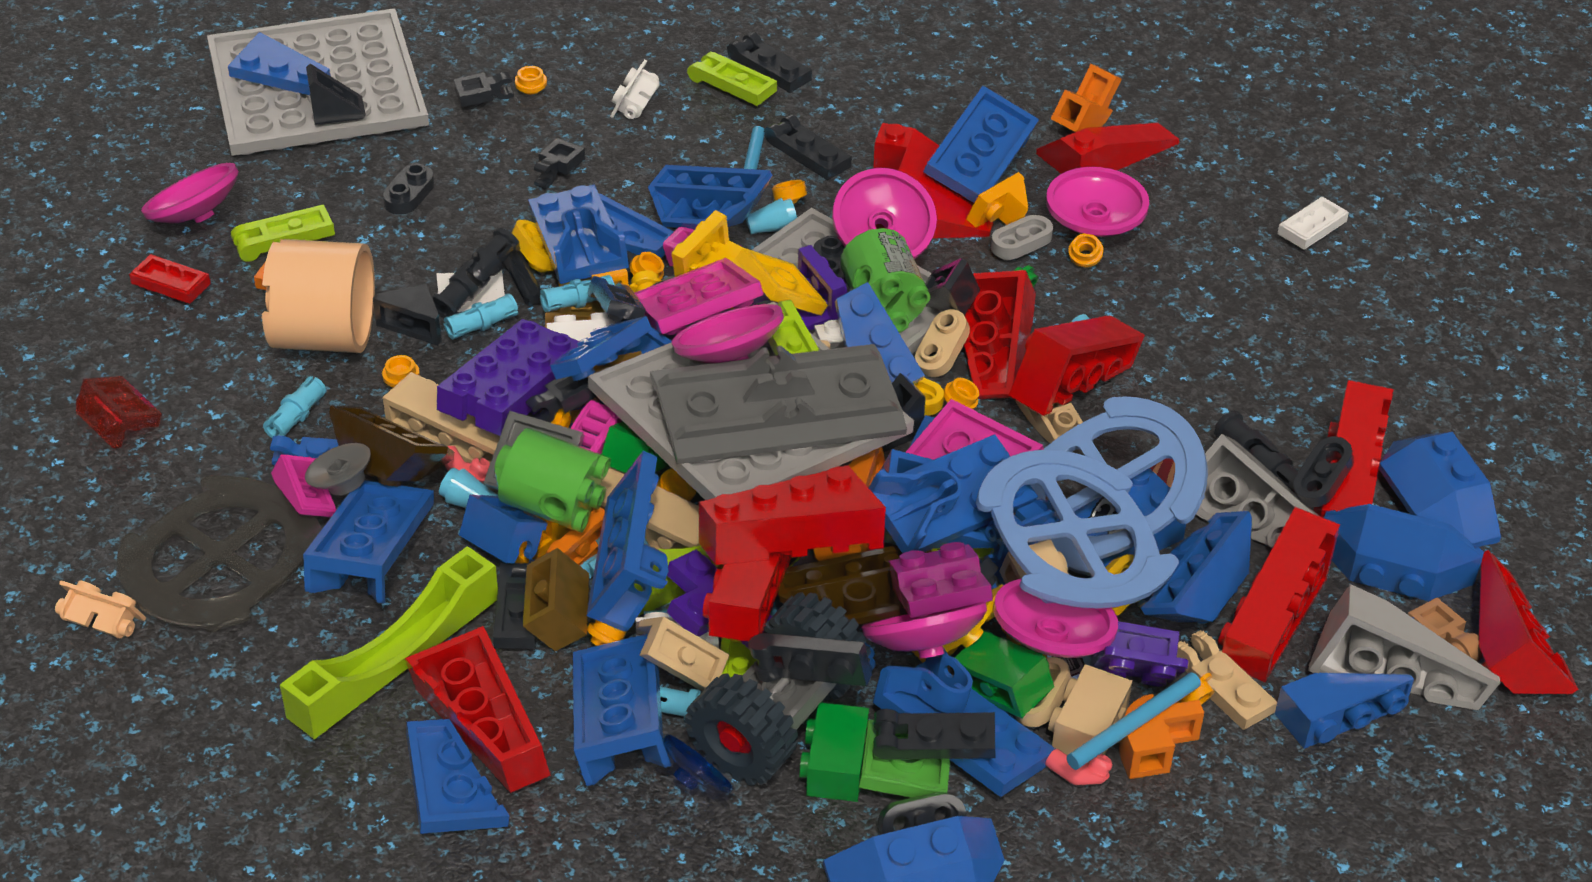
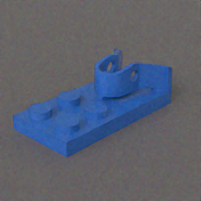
[923,86,1039,203]
[528,184,629,284]
[869,434,1038,554]
[586,451,669,631]
[303,480,434,604]
[573,634,671,786]
[873,647,1056,797]

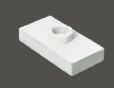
[1277,197,1349,250]

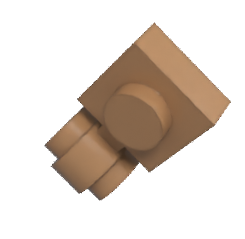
[1408,598,1483,662]

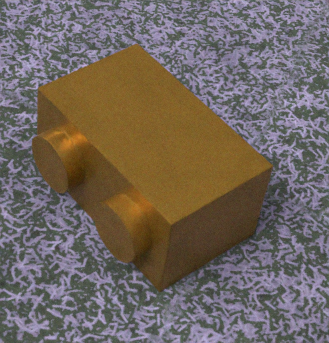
[523,548,589,651]

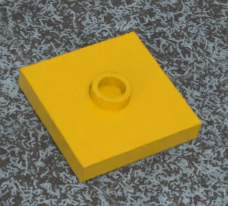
[736,248,828,316]

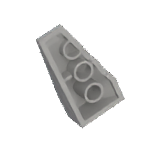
[1196,434,1339,548]
[1308,584,1500,710]

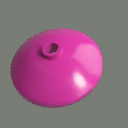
[141,163,239,223]
[1046,167,1149,237]
[832,168,937,259]
[672,304,784,363]
[993,578,1118,658]
[861,602,987,658]

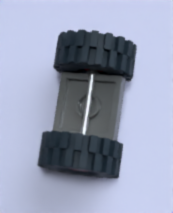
[685,592,871,785]

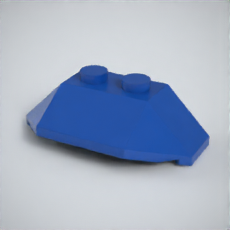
[648,165,773,229]
[1379,432,1501,547]
[1324,504,1484,601]
[1137,511,1252,624]
[823,816,1005,882]

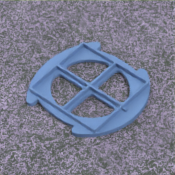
[1018,397,1208,576]
[976,450,1179,608]

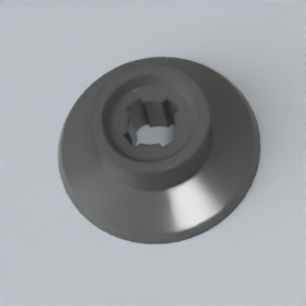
[305,443,371,495]

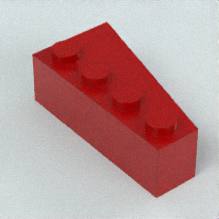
[1009,315,1145,416]
[1313,380,1394,518]
[699,465,886,565]
[1218,507,1340,682]
[405,626,551,793]

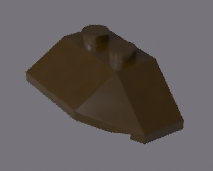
[329,406,455,486]
[777,545,932,624]

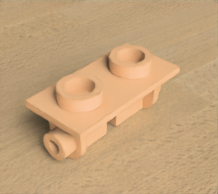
[55,581,146,638]

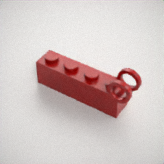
[703,552,791,642]

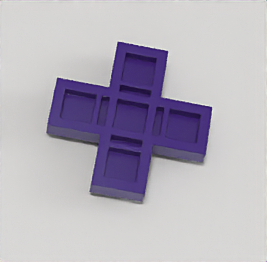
[666,549,772,650]

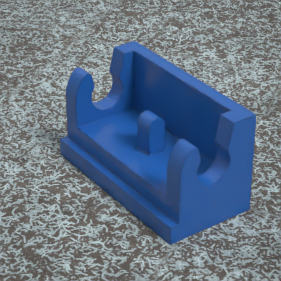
[459,495,548,563]

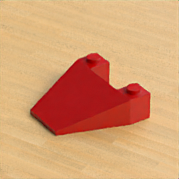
[873,123,995,238]

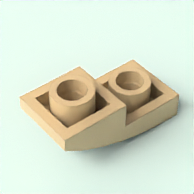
[1016,400,1083,443]

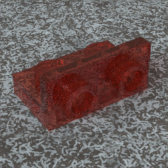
[76,376,162,448]

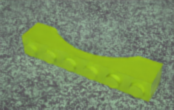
[280,546,498,740]

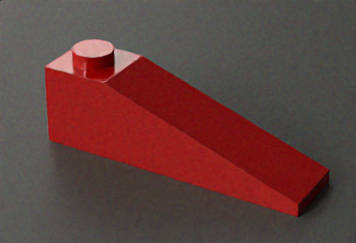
[1036,123,1179,174]
[964,270,1036,399]
[1479,550,1579,694]

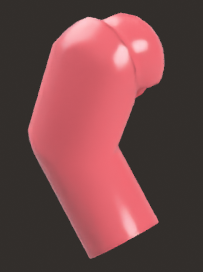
[445,445,490,483]
[1045,749,1112,786]

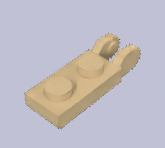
[1177,630,1277,730]

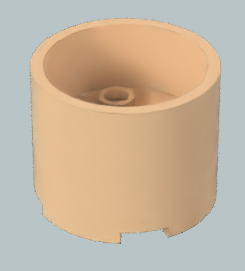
[262,239,375,353]

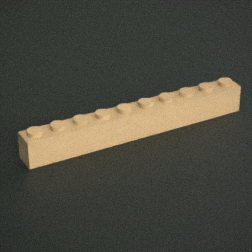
[383,372,700,549]

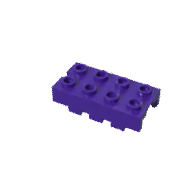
[437,319,579,436]

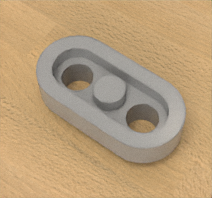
[991,215,1053,260]

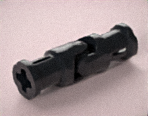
[432,227,521,318]
[1214,410,1312,494]

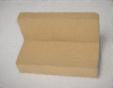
[637,617,729,691]

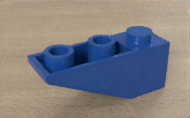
[1275,673,1414,749]

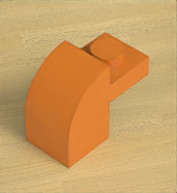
[1051,64,1122,132]
[1119,694,1204,779]

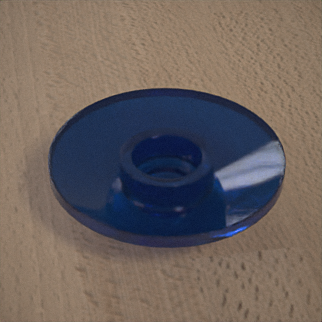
[663,734,734,794]

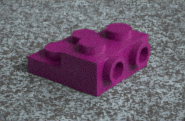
[889,542,993,618]

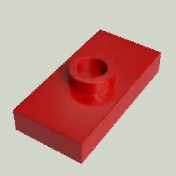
[129,254,211,304]

